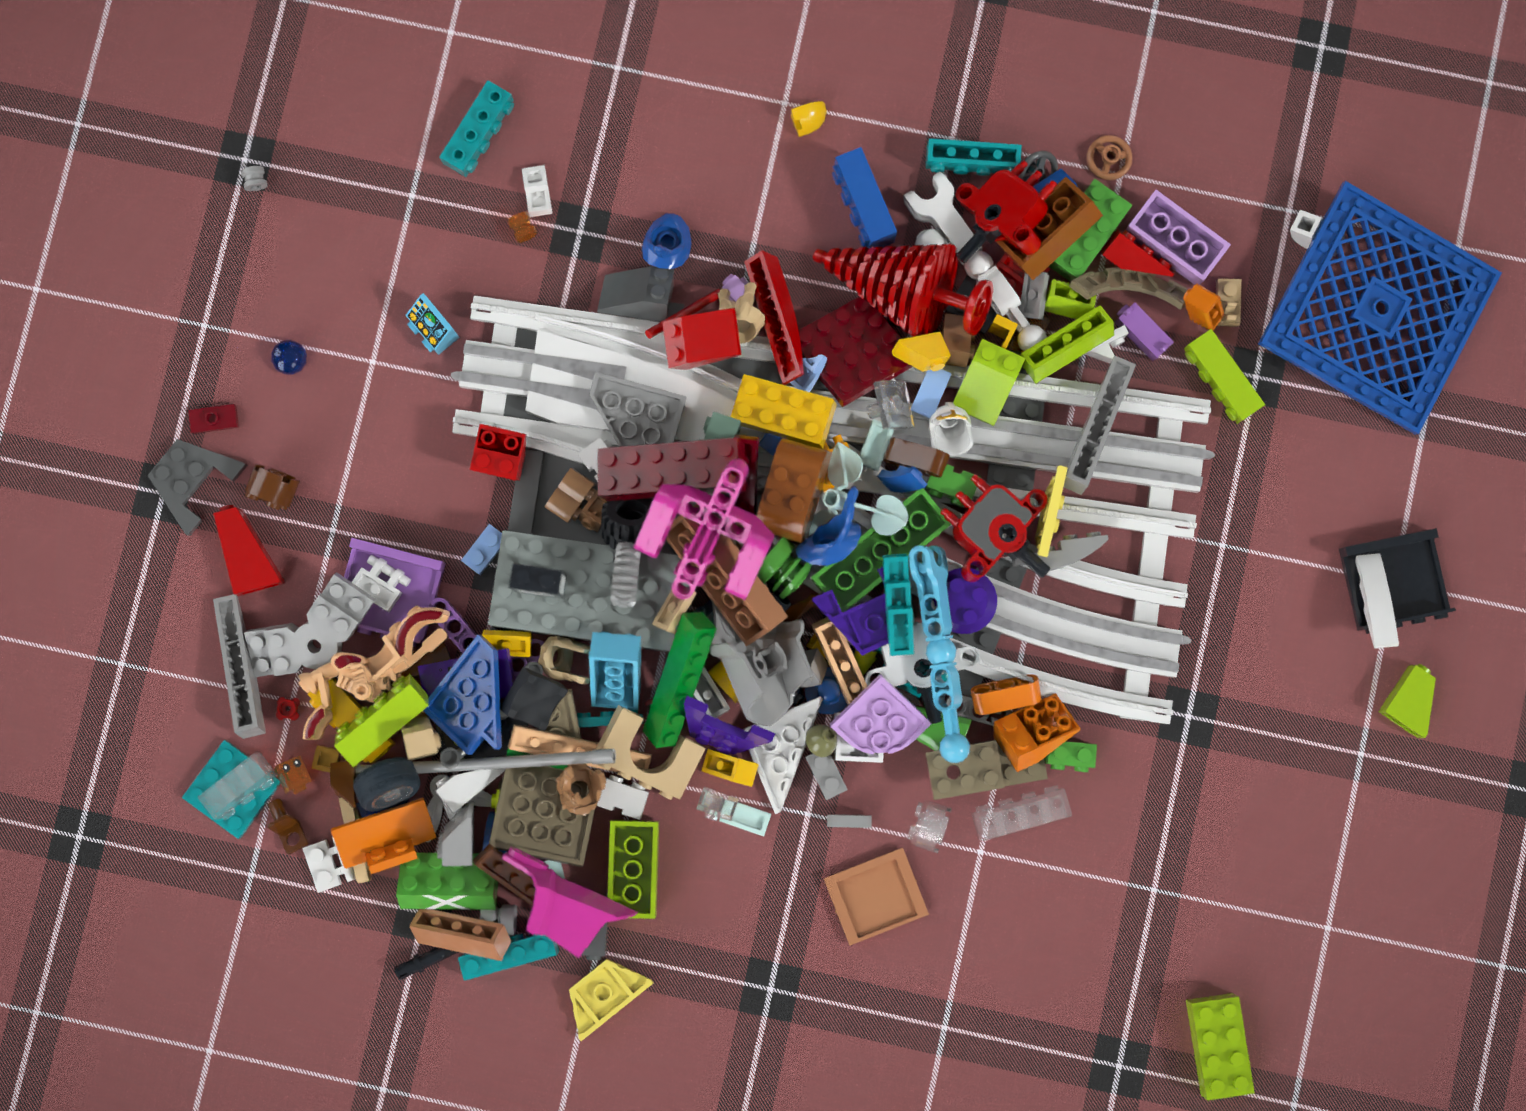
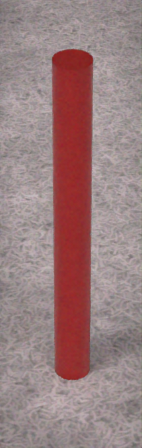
[645,289,720,339]

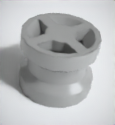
[241,166,267,191]

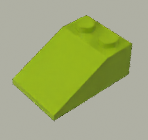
[953,339,1026,426]

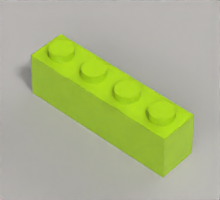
[1021,305,1114,384]
[1184,329,1265,424]

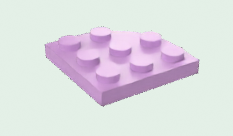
[830,674,932,754]

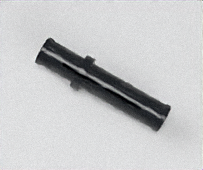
[394,947,459,981]

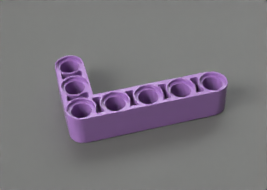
[428,598,544,680]

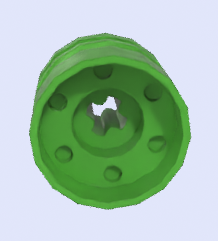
[757,538,813,599]

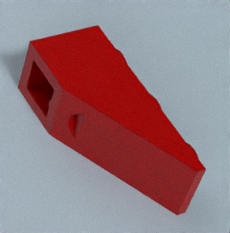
[1100,229,1174,277]

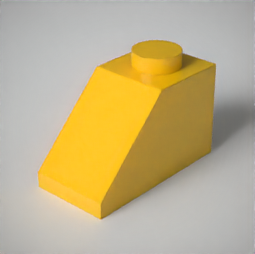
[892,332,951,372]
[701,749,759,787]

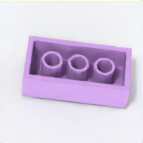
[1126,190,1231,285]

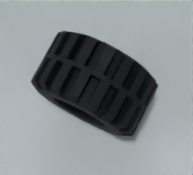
[601,498,654,549]

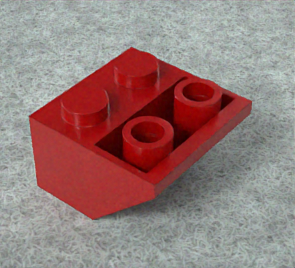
[469,424,526,481]

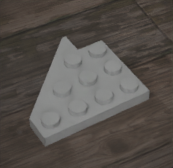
[589,372,687,447]

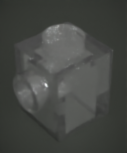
[696,787,739,821]

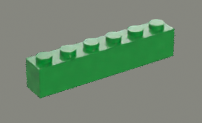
[643,612,717,748]

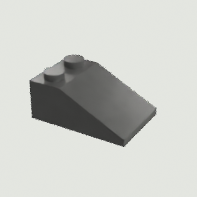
[597,266,674,322]

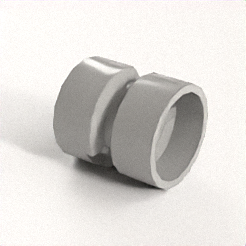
[480,904,517,936]

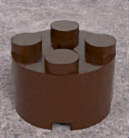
[245,464,300,510]

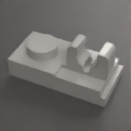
[1019,272,1049,320]

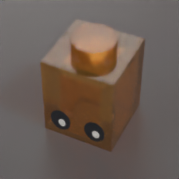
[274,755,312,795]

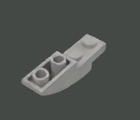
[1012,532,1108,571]

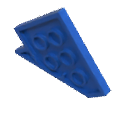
[423,635,502,755]

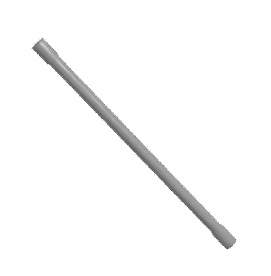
[356,749,616,777]

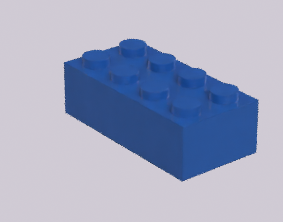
[832,147,897,249]

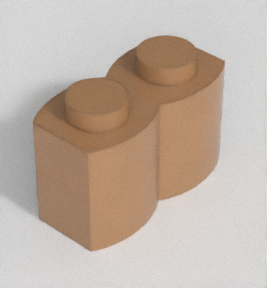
[545,468,596,523]

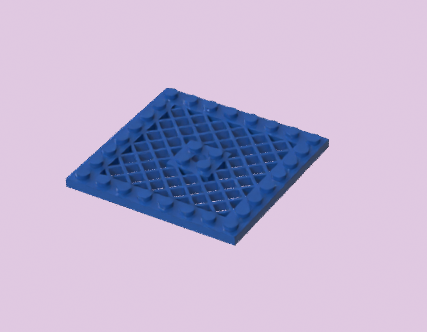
[1258,181,1502,435]

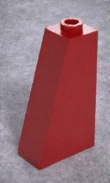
[213,505,285,596]

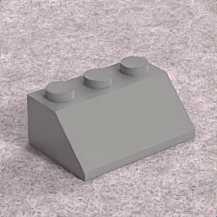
[437,801,474,866]

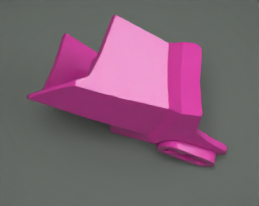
[502,846,638,958]

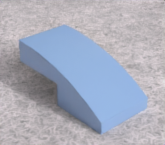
[910,369,952,418]

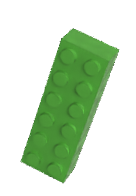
[811,488,951,612]

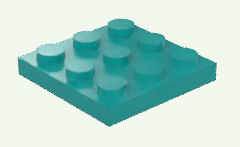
[182,740,283,839]

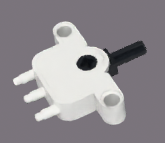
[865,601,980,724]

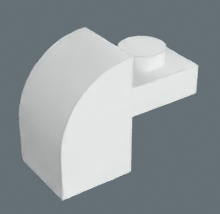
[1290,210,1345,257]

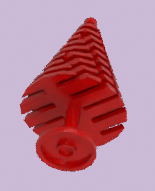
[813,243,993,337]

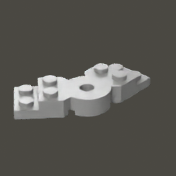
[244,572,376,677]

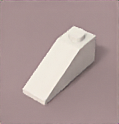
[433,768,505,813]

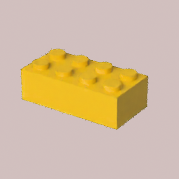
[730,374,837,449]

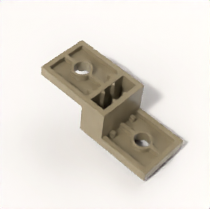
[925,740,1048,800]

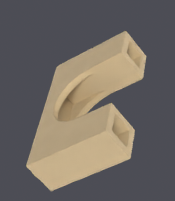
[596,705,706,800]

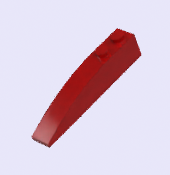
[744,251,804,385]

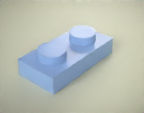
[461,524,502,575]

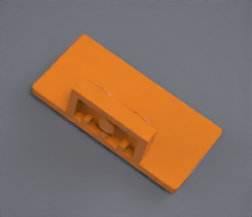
[331,798,436,874]

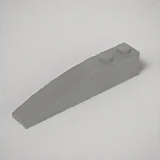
[1063,355,1136,495]
[213,594,266,739]

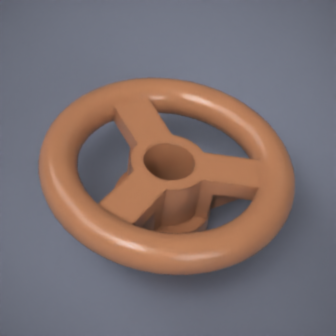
[1087,135,1132,180]

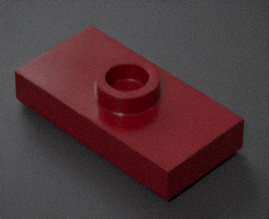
[188,404,239,434]

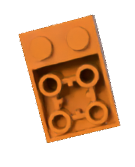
[993,693,1080,772]

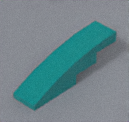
[883,554,914,656]

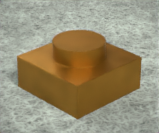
[311,745,341,773]

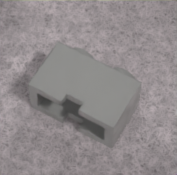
[805,753,848,800]

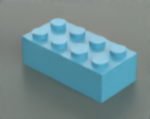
[589,632,641,710]

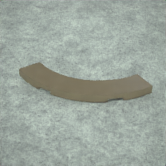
[1069,268,1188,310]

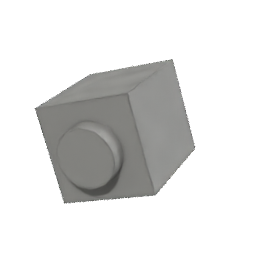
[800,648,828,689]

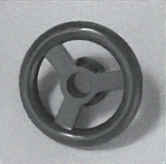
[1019,150,1058,181]

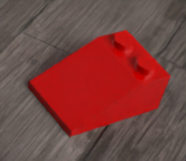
[662,308,741,370]

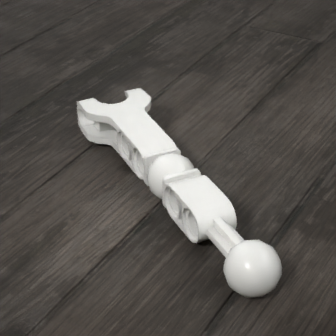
[903,172,1047,351]

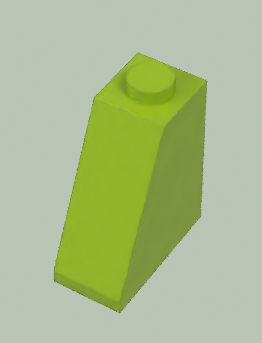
[1378,664,1436,738]

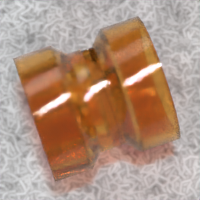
[507,211,538,243]

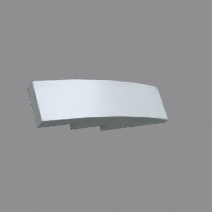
[1355,553,1399,648]

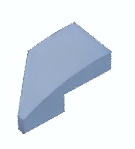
[790,354,827,392]

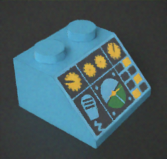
[406,293,460,355]

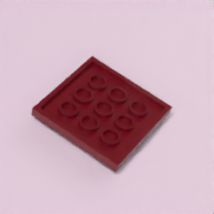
[799,297,913,407]

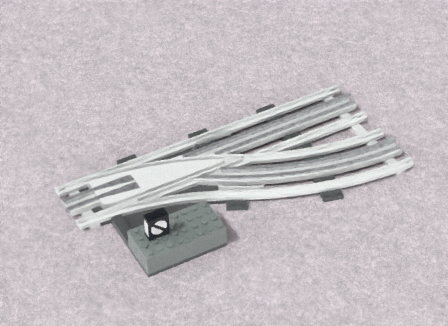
[451,296,1215,724]

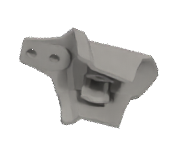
[709,602,813,726]

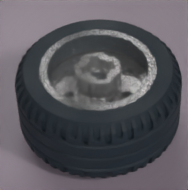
[353,757,421,811]

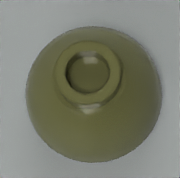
[806,725,837,757]

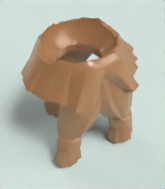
[556,764,606,816]

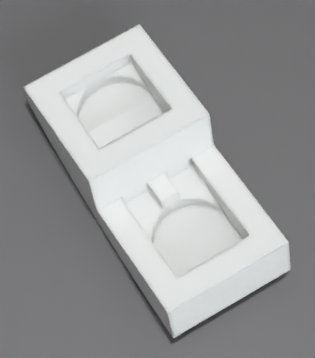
[522,165,553,217]

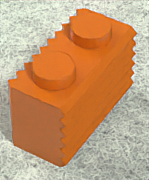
[1183,283,1225,330]

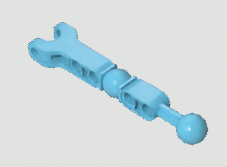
[909,545,970,763]

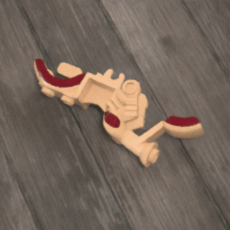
[298,605,450,740]

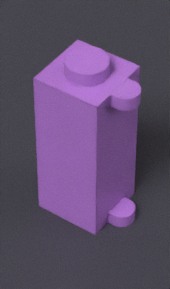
[1114,303,1174,362]

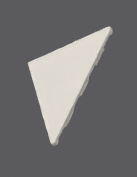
[742,696,822,814]

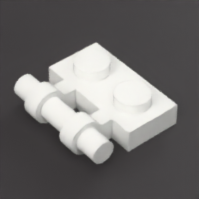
[352,555,411,613]
[303,837,356,893]

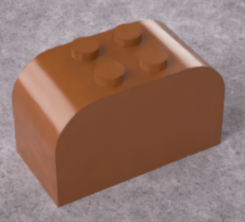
[757,438,832,543]

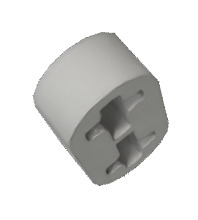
[827,814,872,828]

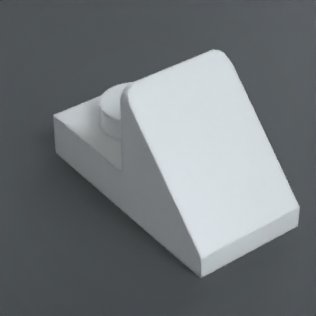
[1084,325,1129,363]

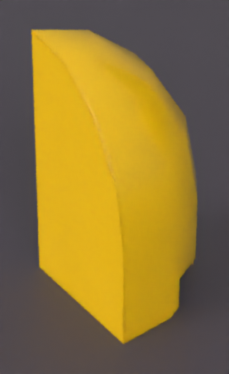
[791,101,827,137]

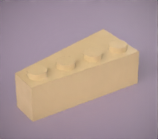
[401,711,441,761]

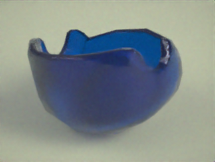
[271,340,307,375]

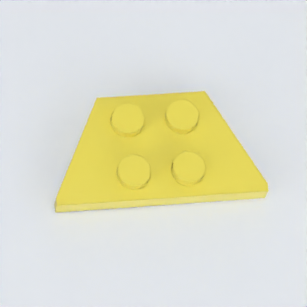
[1035,465,1068,557]
[569,959,654,1041]

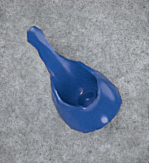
[642,213,692,269]
[796,486,861,566]

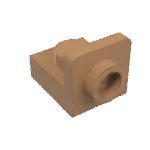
[578,490,607,532]

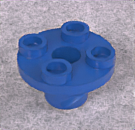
[805,667,847,714]

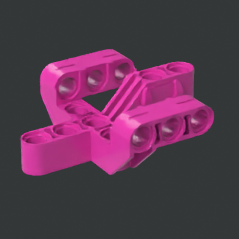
[634,459,775,600]

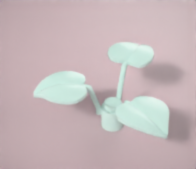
[809,442,908,536]

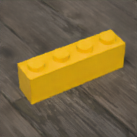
[308,678,396,763]

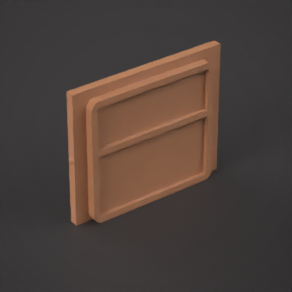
[824,847,929,946]

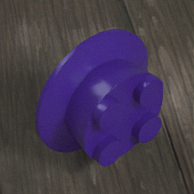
[932,568,997,634]

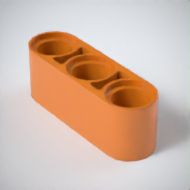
[971,674,1042,715]

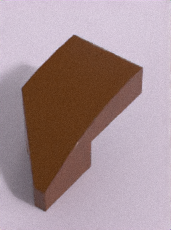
[330,761,357,808]

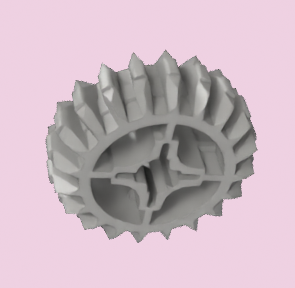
[611,542,641,608]

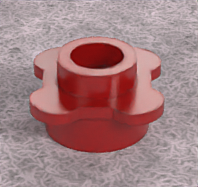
[276,697,300,721]

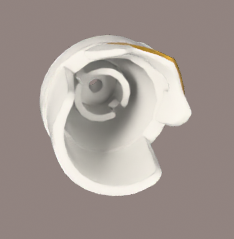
[929,402,973,457]

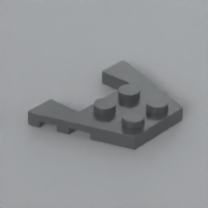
[148,439,247,536]

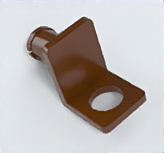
[267,799,308,855]

